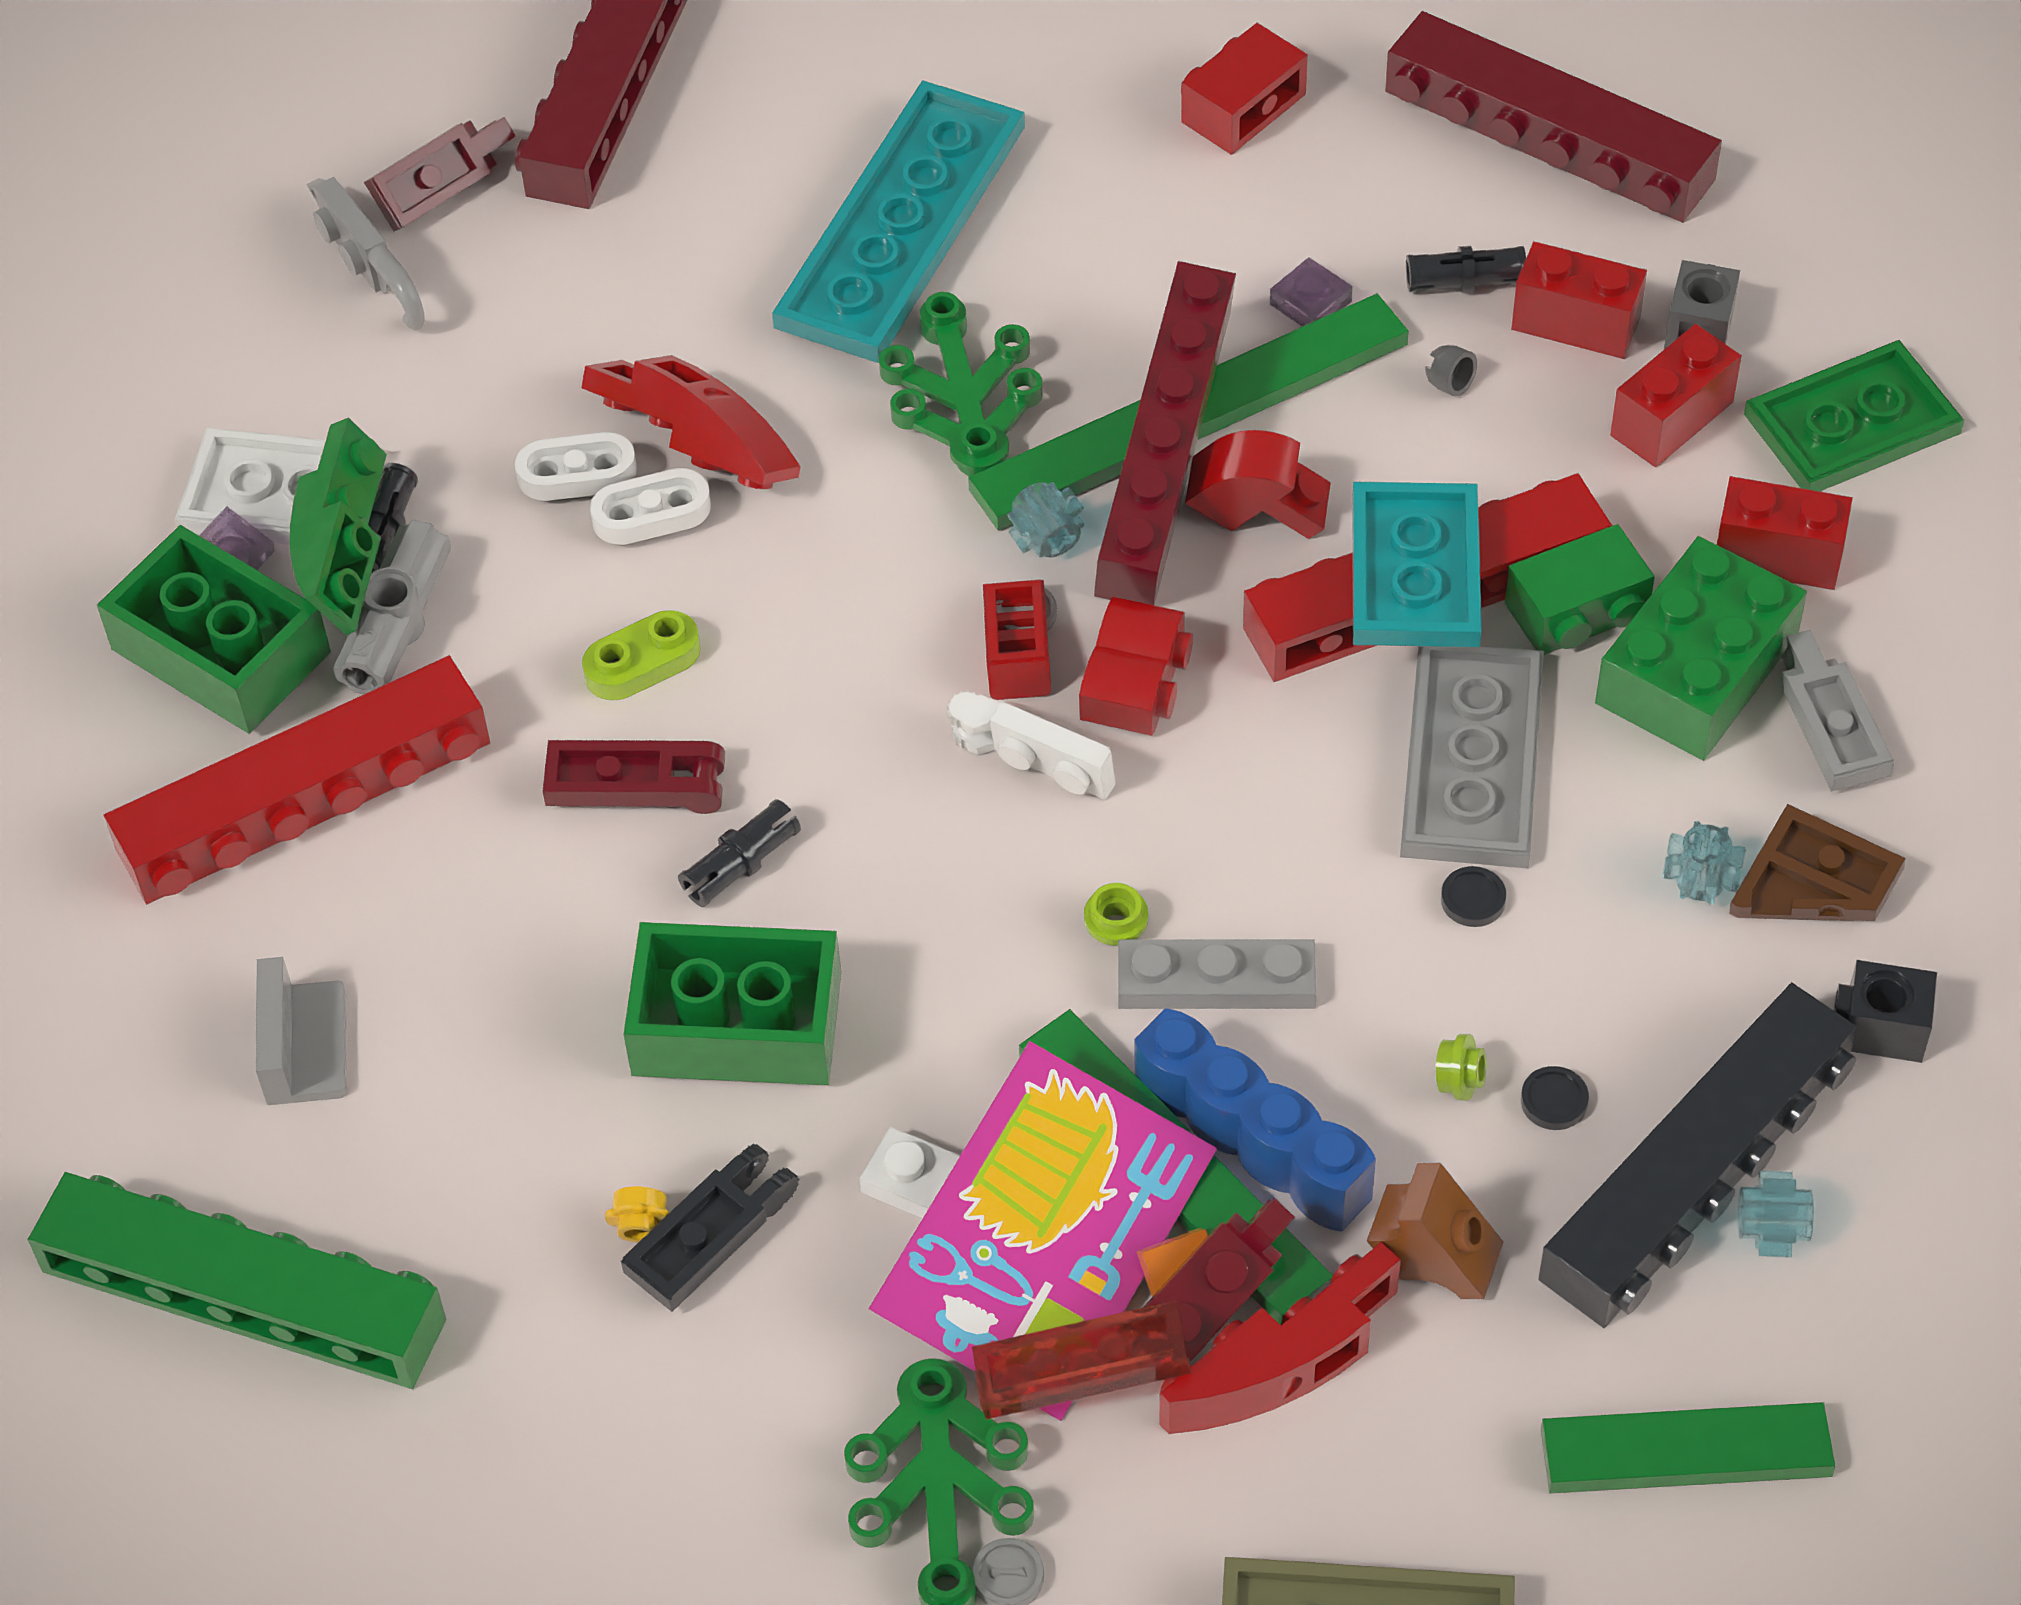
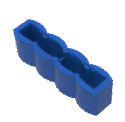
[1134,1008,1376,1232]

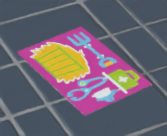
[868,1041,1217,1421]

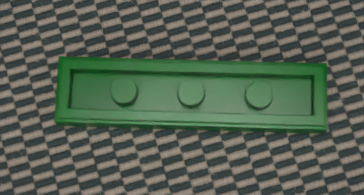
[1541,1402,1835,1494]

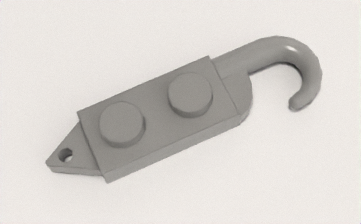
[307,177,425,331]

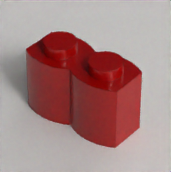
[1079,596,1193,736]

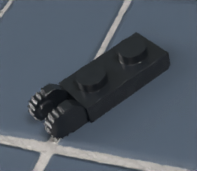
[621,1143,800,1312]

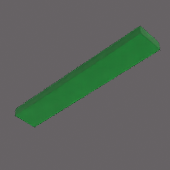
[1019,1009,1333,1325]

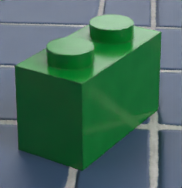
[1505,524,1655,655]

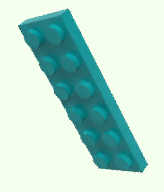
[772,80,1025,363]

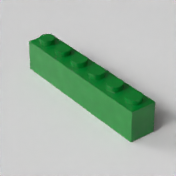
[27,1172,447,1390]

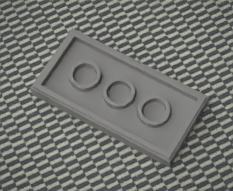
[1400,646,1544,869]

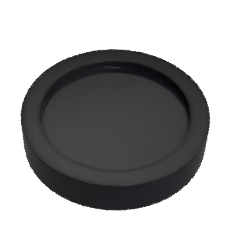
[1441,866,1506,927]
[1521,1066,1589,1130]

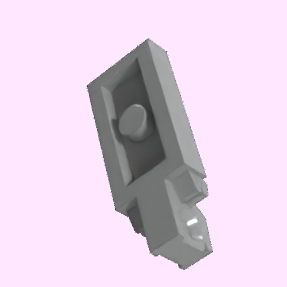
[1781,630,1894,792]

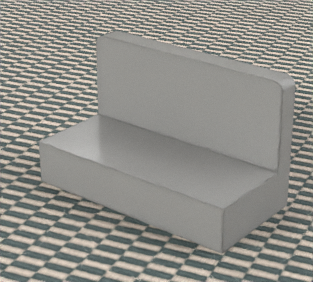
[256,957,347,1105]

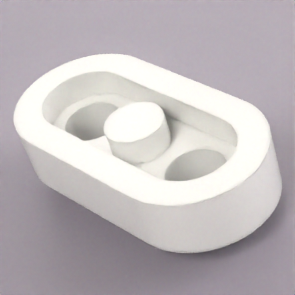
[515,432,637,501]
[590,468,711,545]

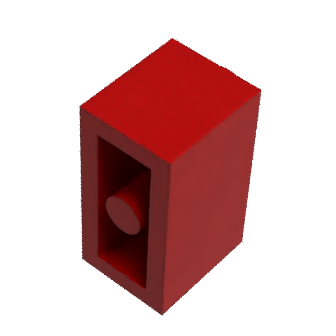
[1181,22,1308,155]
[1511,241,1647,359]
[1610,324,1742,468]
[1716,476,1853,590]

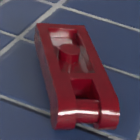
[542,740,726,814]

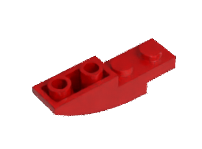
[581,355,801,490]
[1159,1242,1401,1434]

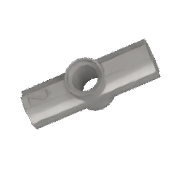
[333,519,451,695]

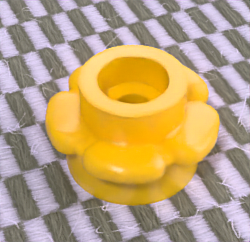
[604,1186,670,1242]

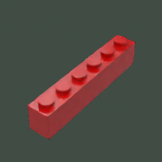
[1243,473,1612,682]
[103,655,491,905]

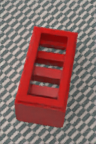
[983,579,1052,700]

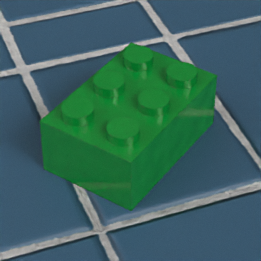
[97,525,331,734]
[1595,536,1807,761]
[623,922,842,1085]

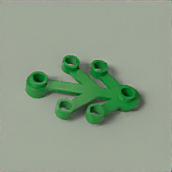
[879,292,1043,476]
[844,1358,1034,1605]

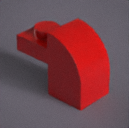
[1185,430,1331,539]

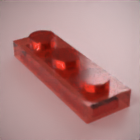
[972,1300,1192,1420]

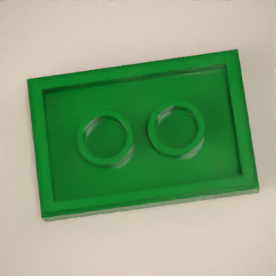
[1744,340,1964,491]

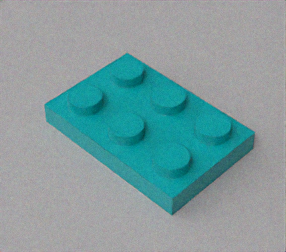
[1352,482,1482,647]

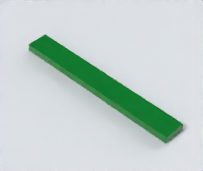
[968,293,1409,531]

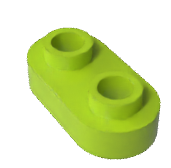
[582,610,701,700]

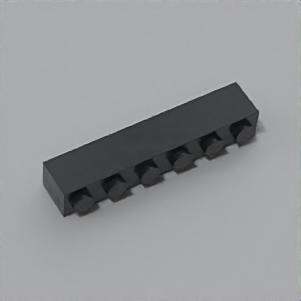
[1538,982,1857,1328]

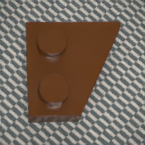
[1729,804,1906,921]

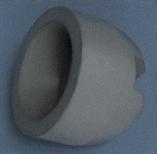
[1425,345,1477,396]

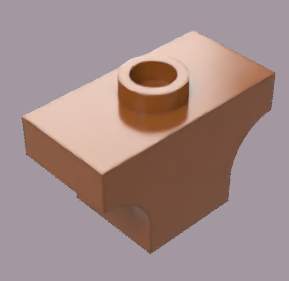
[1367,1163,1504,1299]

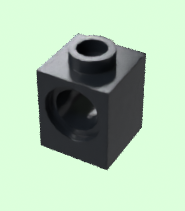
[1833,960,1937,1063]

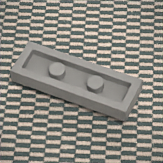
[1118,939,1316,1009]

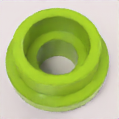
[1084,883,1149,946]
[1436,1034,1487,1101]

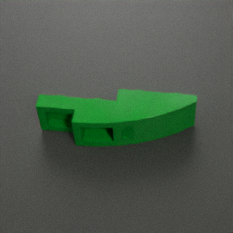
[290,417,387,635]

